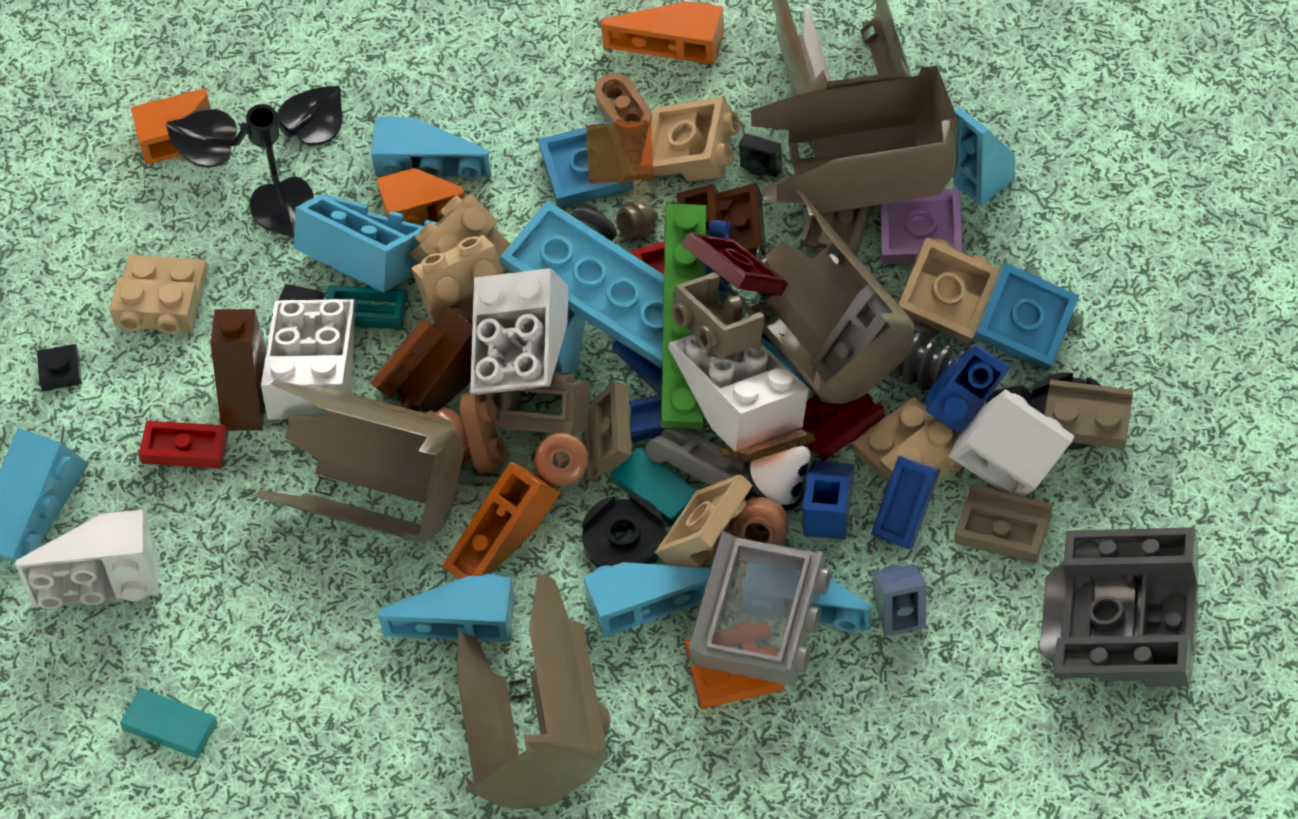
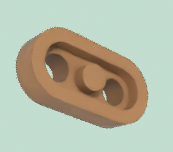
[594,73,651,140]
[460,393,507,474]

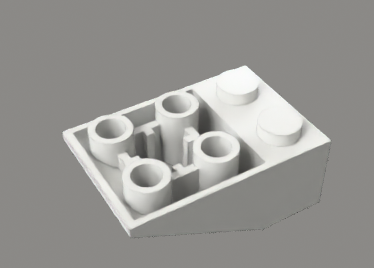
[470,268,569,395]
[261,299,355,420]
[668,334,809,452]
[16,510,158,610]

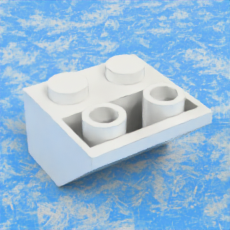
[949,389,1074,497]

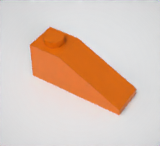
[601,1,725,65]
[442,462,561,579]

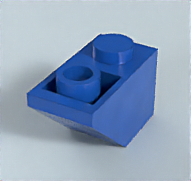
[925,344,1010,435]
[802,461,855,539]

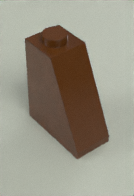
[396,306,473,412]
[210,309,267,431]

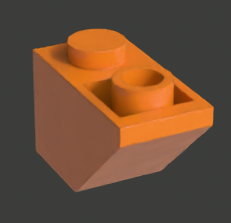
[131,88,211,164]
[376,168,465,226]

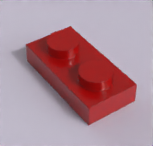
[138,420,229,469]

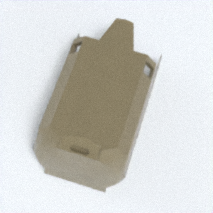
[771,0,912,96]
[751,65,958,215]
[711,190,915,404]
[253,380,464,542]
[457,574,607,809]

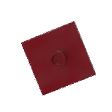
[682,233,788,296]

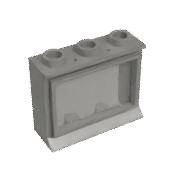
[688,530,831,686]

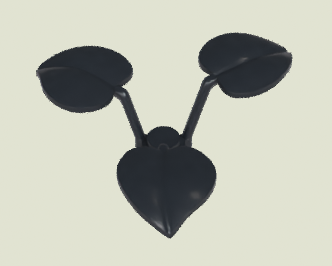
[166,86,342,236]

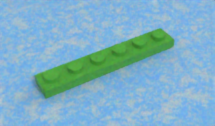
[661,203,706,430]

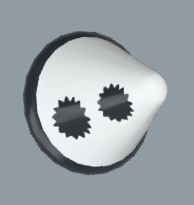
[743,446,811,511]

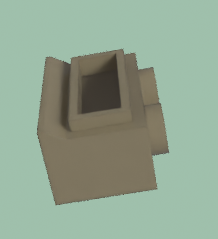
[671,272,765,359]
[496,372,590,435]

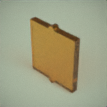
[587,119,654,185]
[721,429,815,462]

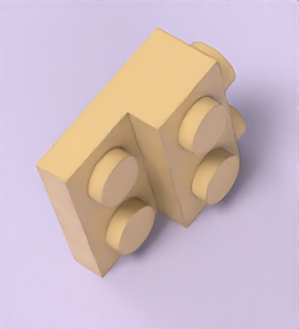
[640,97,740,182]
[409,193,510,272]
[411,235,504,324]
[898,237,1000,344]
[109,254,208,334]
[852,397,963,486]
[655,474,753,568]

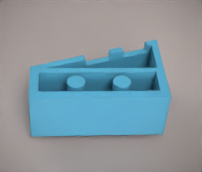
[294,194,438,293]
[0,428,89,563]

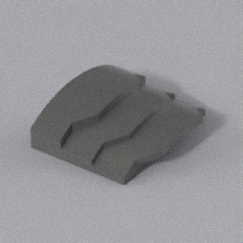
[1039,527,1199,687]

